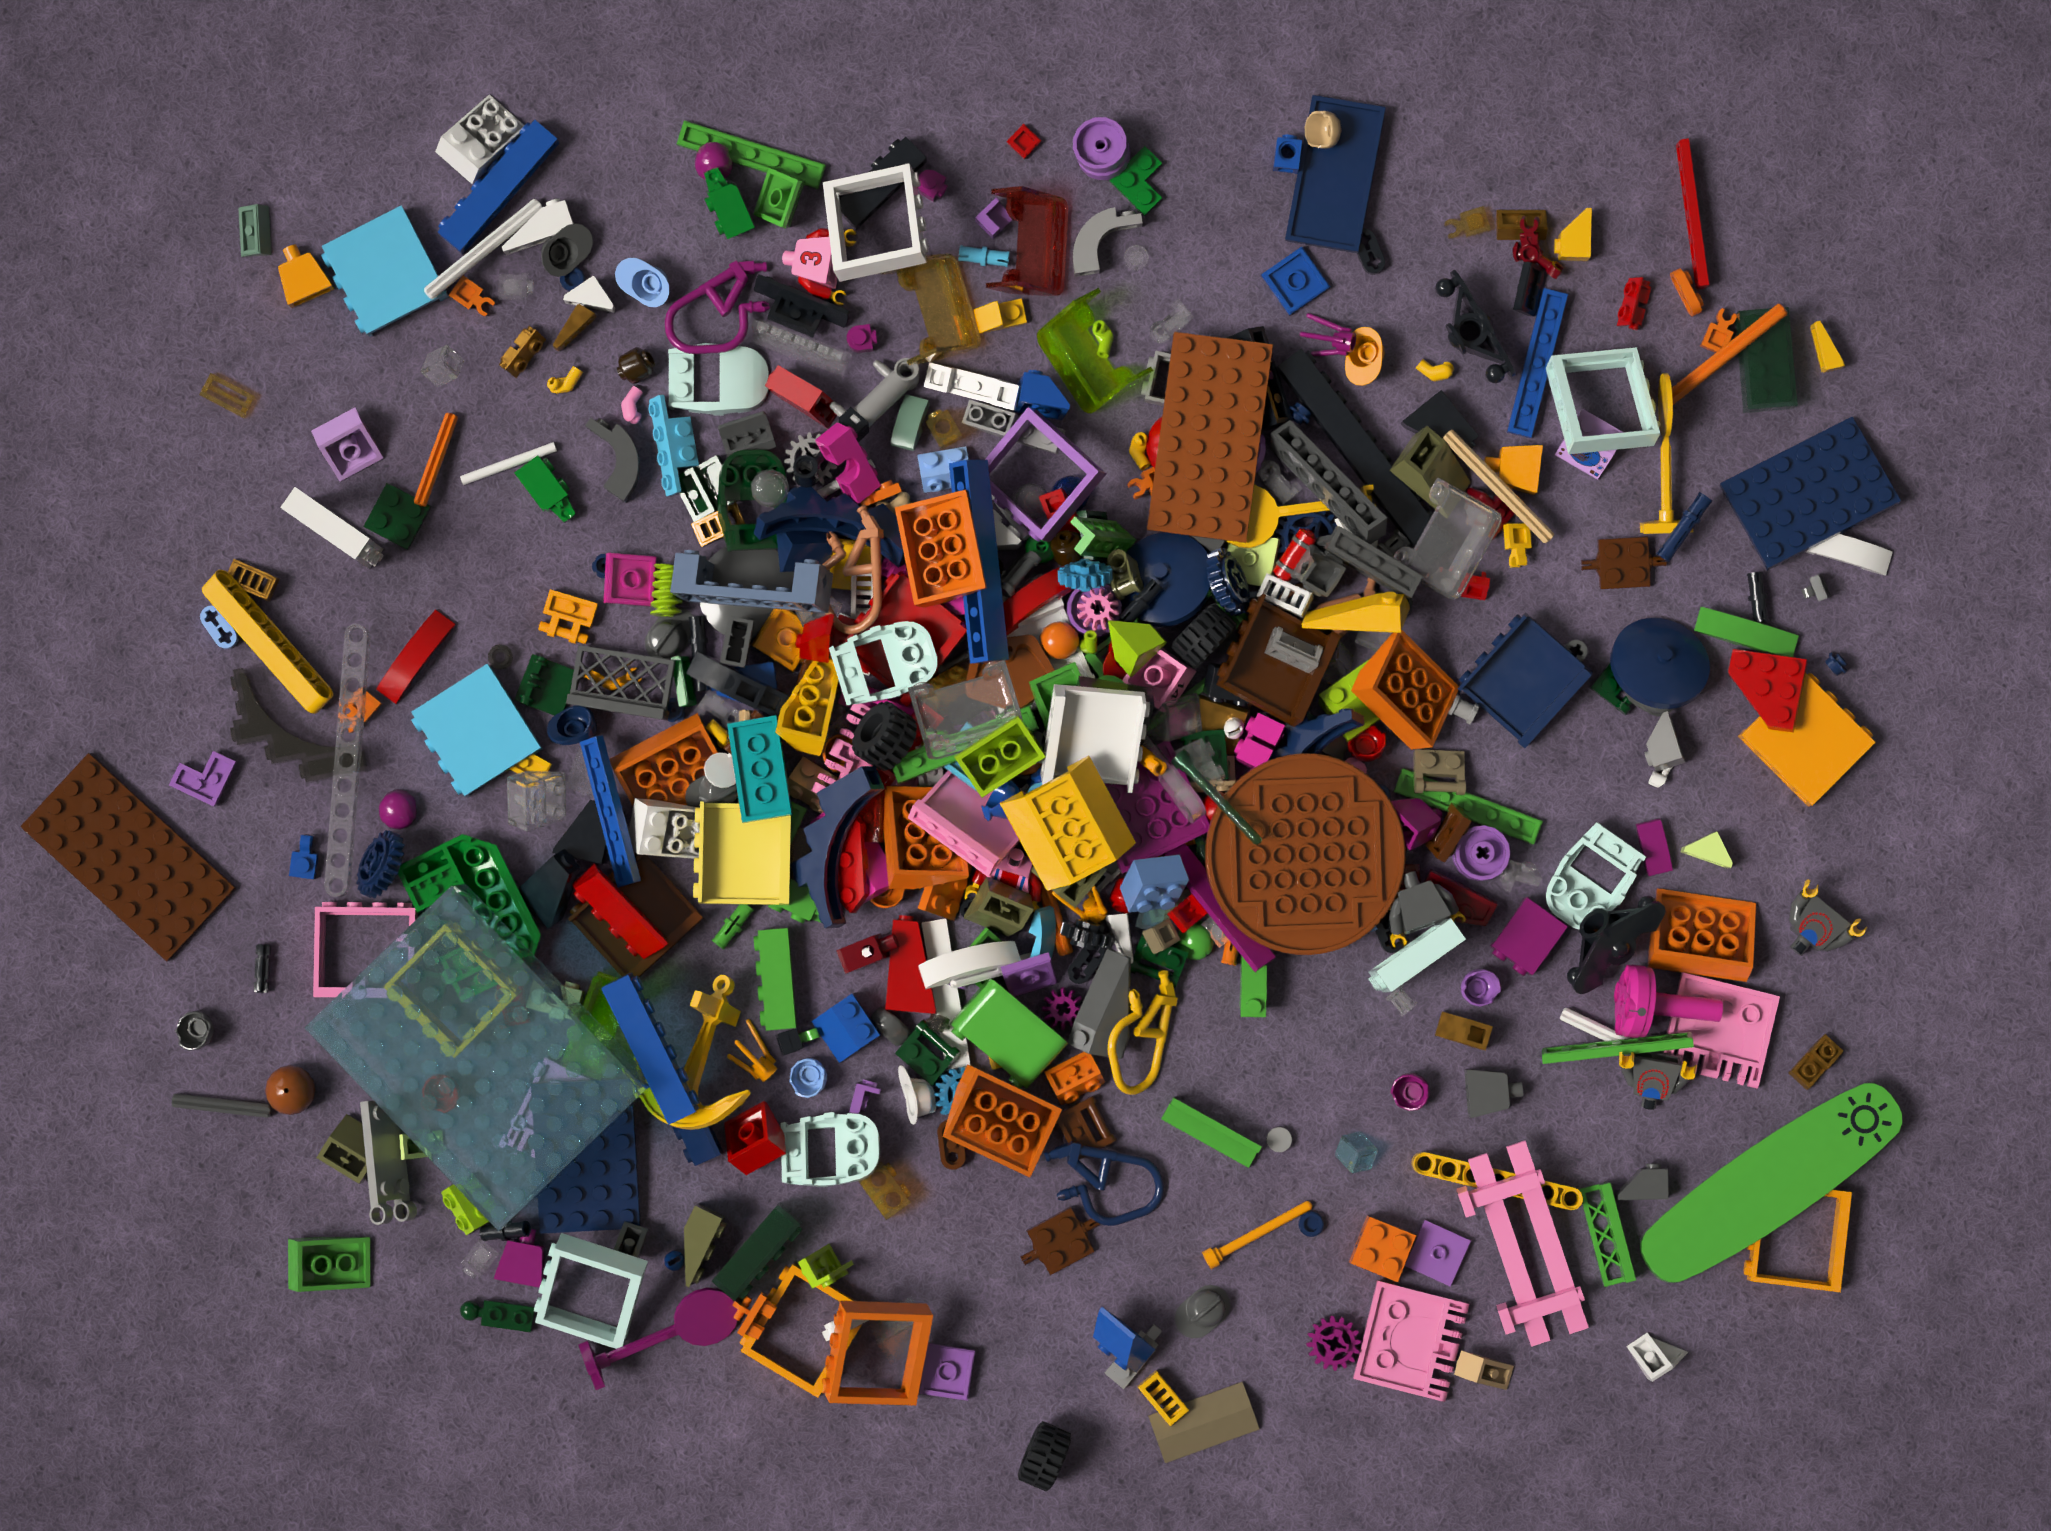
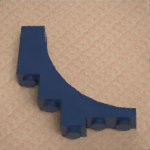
[753,486,906,568]
[1268,708,1364,761]
[790,766,885,928]

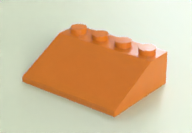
[895,490,987,608]
[1351,630,1459,750]
[609,713,719,805]
[881,786,969,889]
[1648,888,1756,982]
[943,1064,1062,1178]

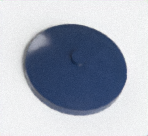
[1120,532,1212,627]
[1610,618,1710,709]

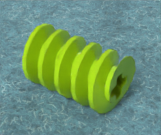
[650,564,683,617]

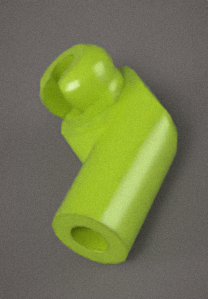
[1092,320,1113,358]
[1079,630,1097,654]

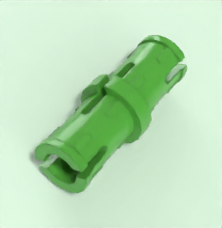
[711,904,754,950]

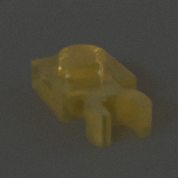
[1444,206,1491,239]

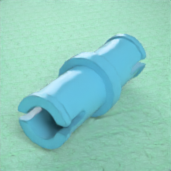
[958,245,1010,267]

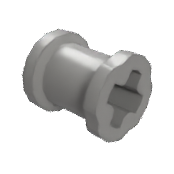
[1448,694,1480,725]

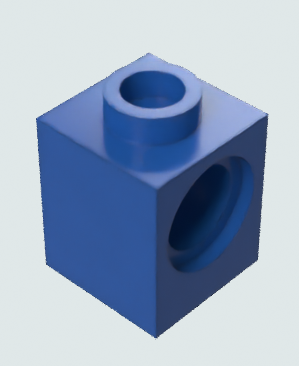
[1273,134,1302,174]

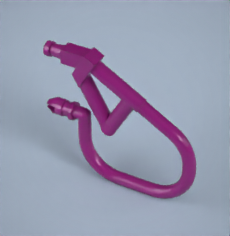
[665,261,770,354]

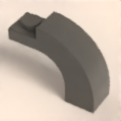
[585,418,640,503]

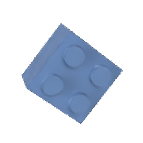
[1120,855,1189,913]

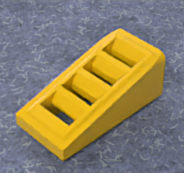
[1810,321,1845,373]
[1137,1370,1189,1426]

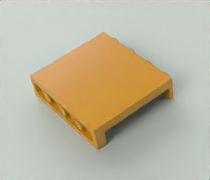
[1738,673,1875,807]

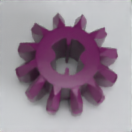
[1042,987,1082,1030]

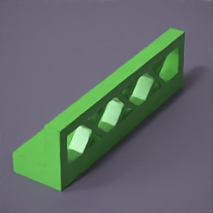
[1070,516,1136,558]
[1161,1097,1262,1168]
[1578,1182,1636,1287]

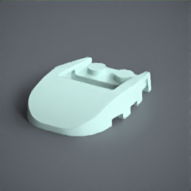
[668,343,769,416]
[829,621,937,705]
[1546,822,1646,929]
[781,1112,880,1187]

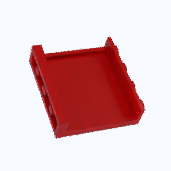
[838,571,967,707]

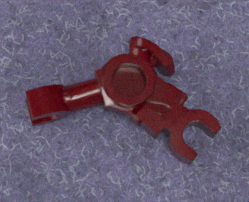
[1513,216,1564,279]

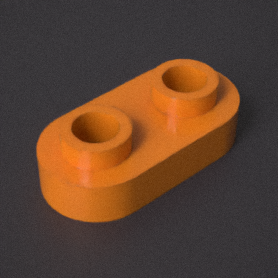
[1670,268,1704,317]

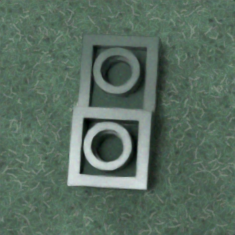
[890,395,930,451]

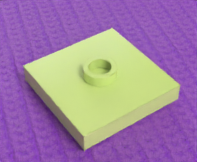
[1227,537,1281,588]

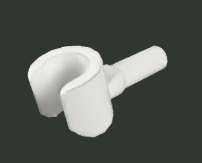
[1648,767,1673,788]

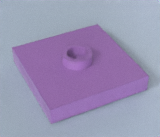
[1001,952,1057,997]
[1404,1220,1471,1287]
[919,1343,975,1401]

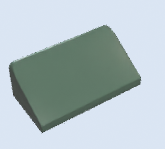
[238,204,271,257]

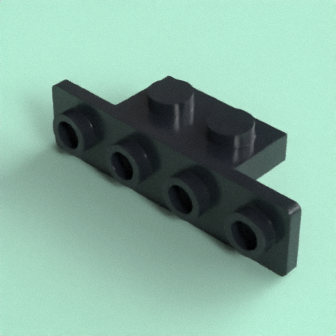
[754,274,850,338]

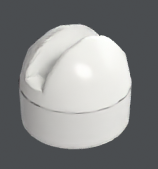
[1224,717,1244,739]

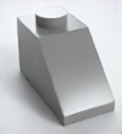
[1644,711,1686,772]

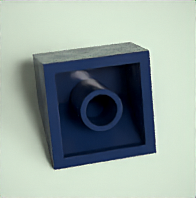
[673,1126,724,1166]

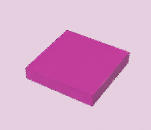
[604,553,657,607]

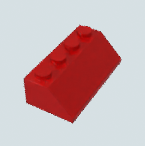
[573,864,668,959]

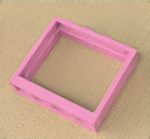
[313,902,418,998]

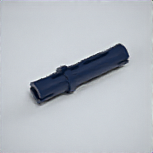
[1656,492,1713,562]

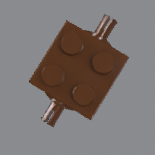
[1581,537,1667,589]
[1020,1207,1100,1275]

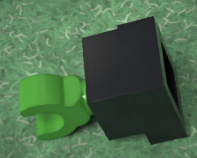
[775,1028,820,1056]

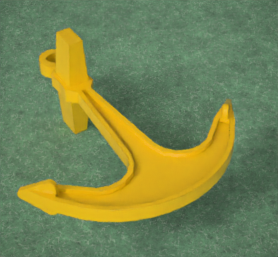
[633,975,751,1130]

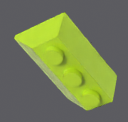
[1318,659,1380,742]
[954,716,1046,798]

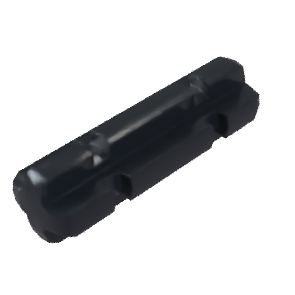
[254,944,271,993]

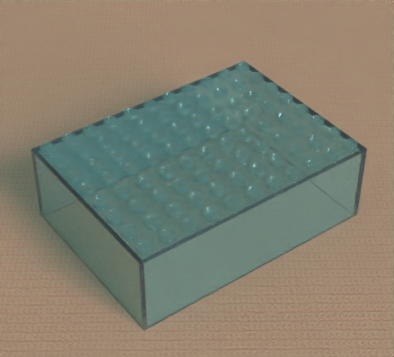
[305,884,651,1231]

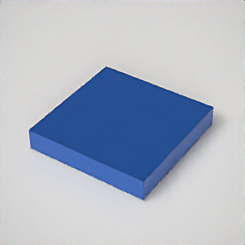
[1261,247,1330,316]

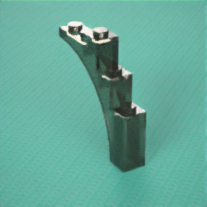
[230,668,368,783]

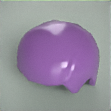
[1460,968,1501,1007]

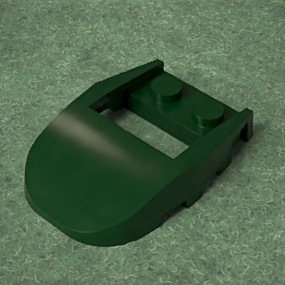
[718,450,788,552]

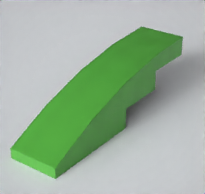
[1694,607,1799,657]

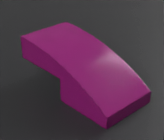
[1636,818,1673,876]

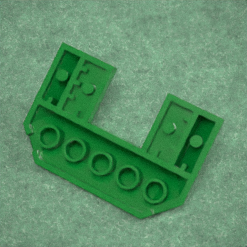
[398,834,541,1002]

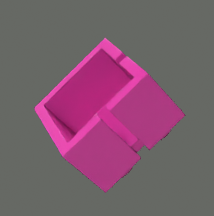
[1234,713,1286,769]

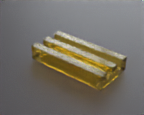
[199,373,255,418]

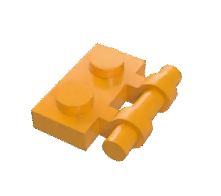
[538,589,598,644]

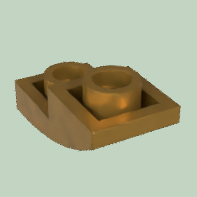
[1788,1034,1843,1090]

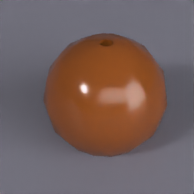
[265,1065,315,1115]

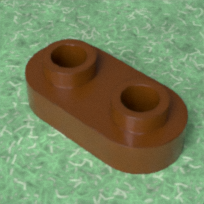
[937,1120,966,1170]

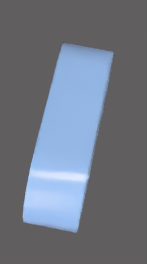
[200,606,238,649]

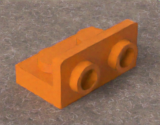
[1044,1052,1105,1105]

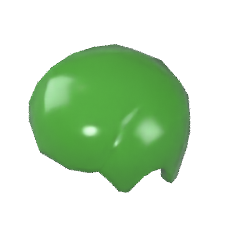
[1177,920,1215,960]

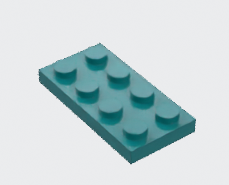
[727,715,793,823]

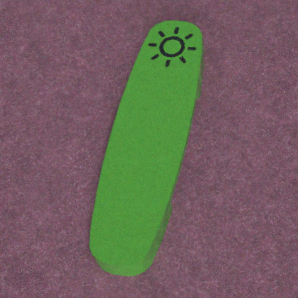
[1640,1083,1902,1283]

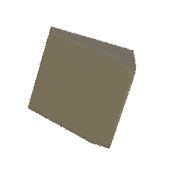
[1142,918,1181,954]

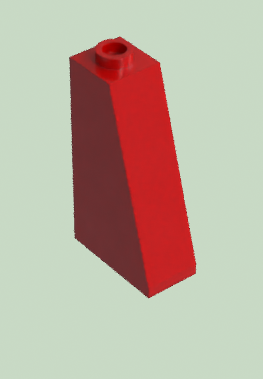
[885,915,936,1014]

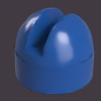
[664,1250,685,1271]

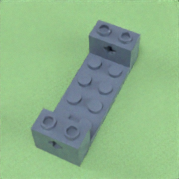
[670,550,833,613]

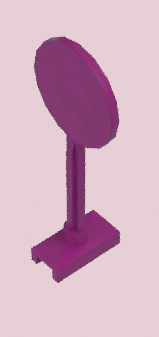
[578,1287,738,1390]

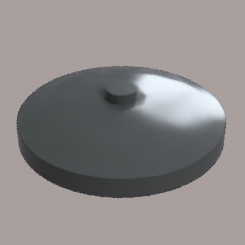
[700,547,794,641]

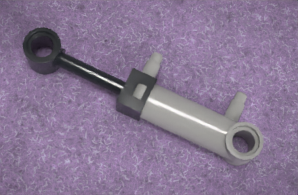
[793,358,919,488]

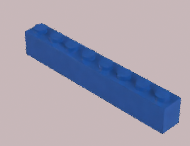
[949,460,1009,664]

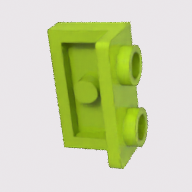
[441,1173,499,1235]
[798,1244,854,1289]

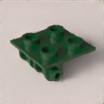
[514,654,574,716]

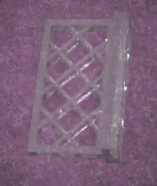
[751,319,853,378]

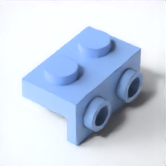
[917,446,969,493]

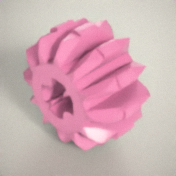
[1077,588,1119,631]

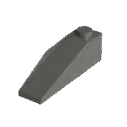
[1068,948,1131,1059]

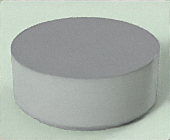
[1266,1127,1292,1152]

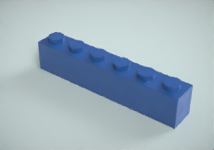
[438,120,559,255]
[601,972,700,1125]

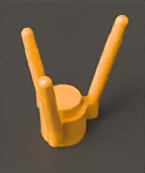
[1052,885,1108,923]
[727,1019,778,1082]

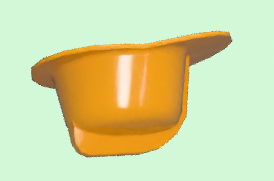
[1345,327,1385,386]

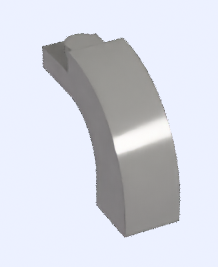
[1073,207,1143,277]

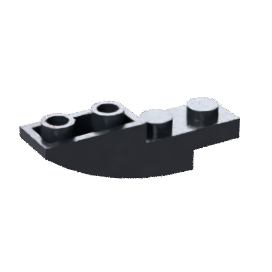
[686,651,788,716]

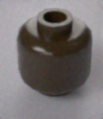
[617,347,655,384]
[1050,530,1084,567]

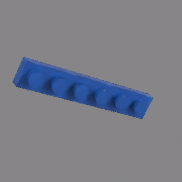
[1507,288,1568,439]
[580,735,641,887]

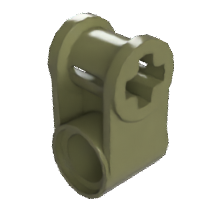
[1107,549,1144,601]

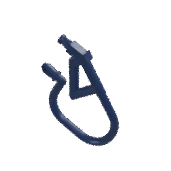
[1044,1141,1164,1226]

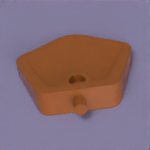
[965,635,1055,710]

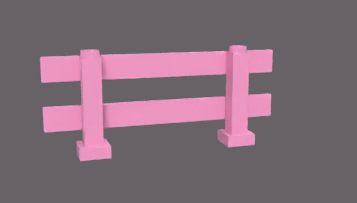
[1457,1140,1589,1347]

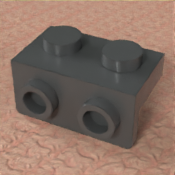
[718,411,776,458]

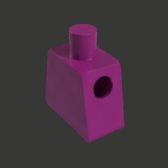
[1391,798,1442,850]
[494,1228,545,1288]

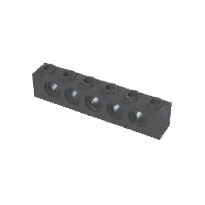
[1270,420,1387,545]

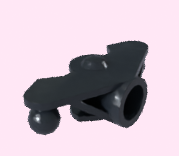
[1435,270,1516,383]
[1567,896,1666,994]

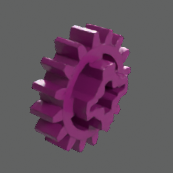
[1306,1315,1361,1371]

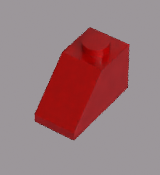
[796,614,835,663]

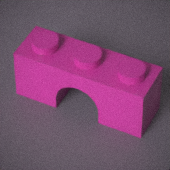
[815,422,881,503]

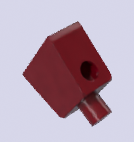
[836,933,899,974]

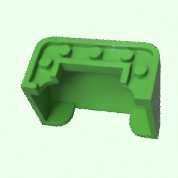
[950,978,1068,1089]

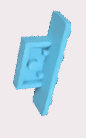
[648,395,699,496]

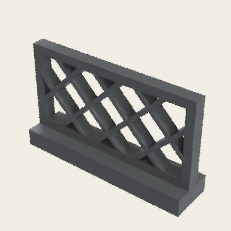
[1315,526,1423,598]
[566,645,676,721]

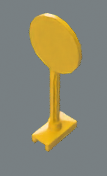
[1640,373,1693,534]
[1226,485,1376,548]

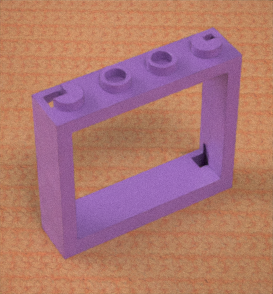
[985,407,1107,542]

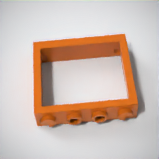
[822,1301,933,1405]

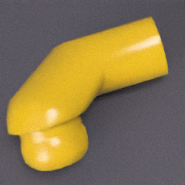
[1415,359,1454,381]
[547,366,583,394]
[1129,432,1151,471]
[705,719,730,749]

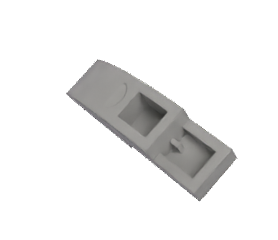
[962,399,1065,455]

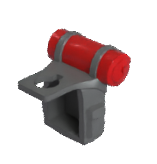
[1273,528,1346,597]

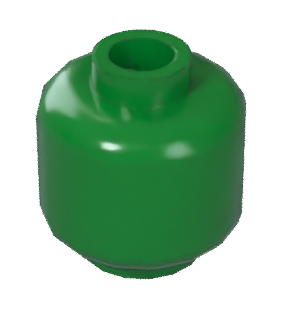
[1025,536,1054,565]

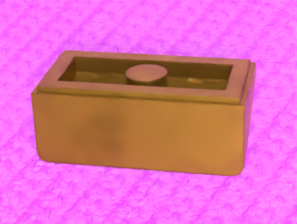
[1496,210,1548,240]

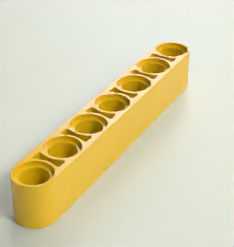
[202,569,333,714]
[1412,1152,1583,1210]

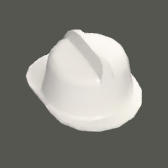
[898,1065,936,1125]

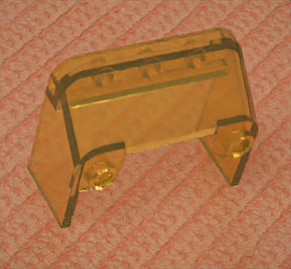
[881,254,981,365]

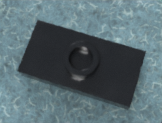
[1513,262,1545,317]

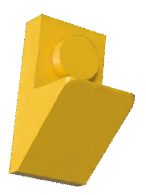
[973,298,1027,334]

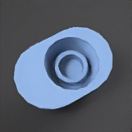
[615,258,670,307]

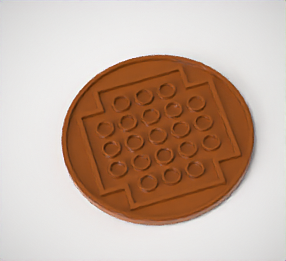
[1205,754,1405,955]

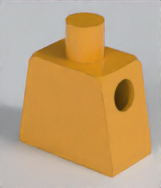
[278,244,335,308]
[1484,445,1543,495]

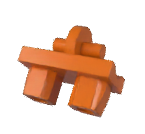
[732,1292,777,1339]

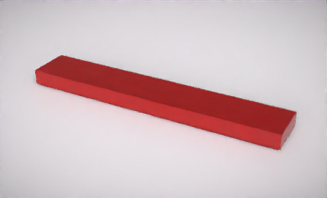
[1676,138,1709,290]

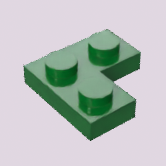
[1110,146,1162,217]

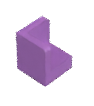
[975,197,1013,239]

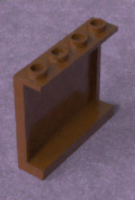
[1216,593,1341,727]
[568,852,704,977]

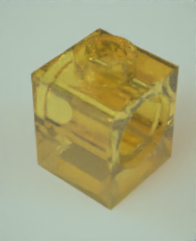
[926,409,962,450]

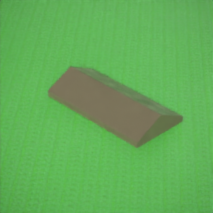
[1148,1382,1259,1463]

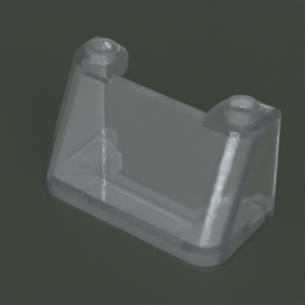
[1393,477,1502,600]
[908,660,1023,759]

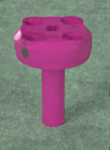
[1614,964,1723,1038]

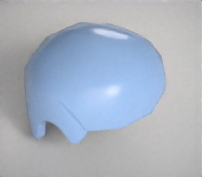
[789,1058,827,1098]

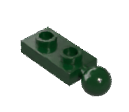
[460,1300,534,1333]

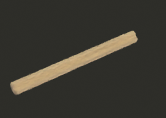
[1443,430,1554,543]

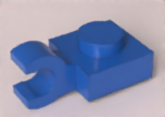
[289,835,318,879]

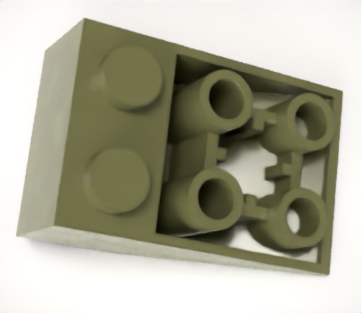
[1390,426,1470,518]
[684,1203,727,1287]

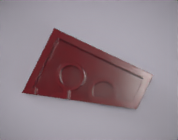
[1423,869,1498,926]

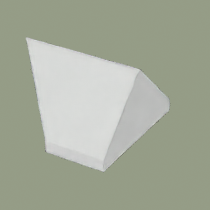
[1627,1333,1688,1382]

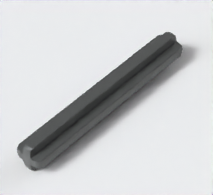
[172,1094,272,1118]

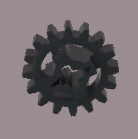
[1060,919,1115,950]

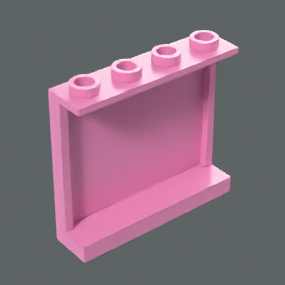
[908,771,1026,877]

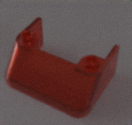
[986,186,1069,296]

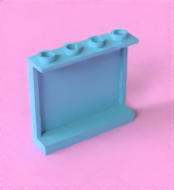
[321,206,449,337]
[411,664,543,797]

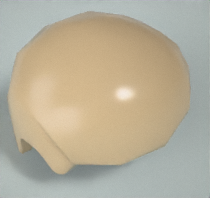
[1305,111,1342,149]

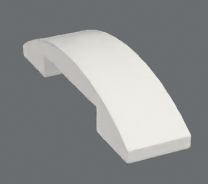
[924,362,1021,410]
[1805,534,1892,576]
[918,941,1021,989]

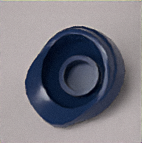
[547,705,597,745]

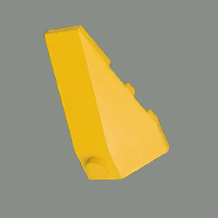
[1302,592,1410,633]
[775,656,839,756]

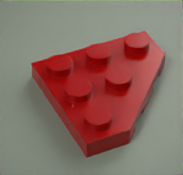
[1728,649,1808,733]
[838,815,869,913]

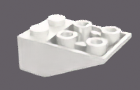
[435,95,524,184]
[628,798,700,859]

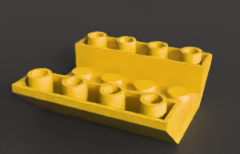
[1000,755,1136,890]

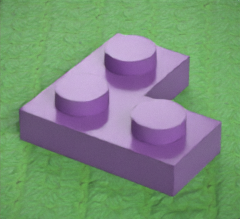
[169,751,237,807]

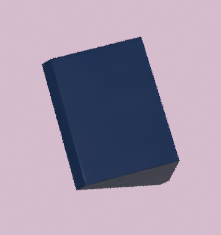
[777,530,832,572]

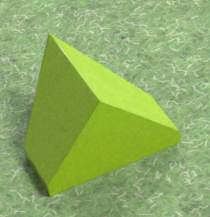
[1108,620,1167,677]

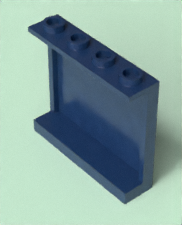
[1458,612,1593,748]

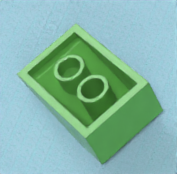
[1029,662,1081,733]
[288,1237,370,1292]

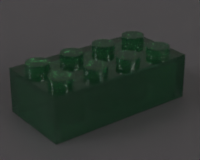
[1735,307,1798,413]
[711,1202,803,1301]

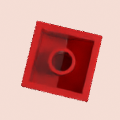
[724,1101,786,1175]

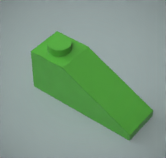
[1239,955,1267,1017]

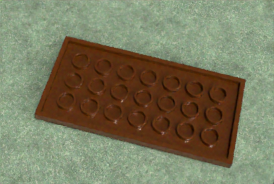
[20,753,236,962]

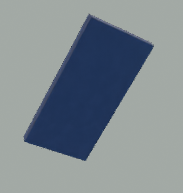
[1285,95,1386,254]

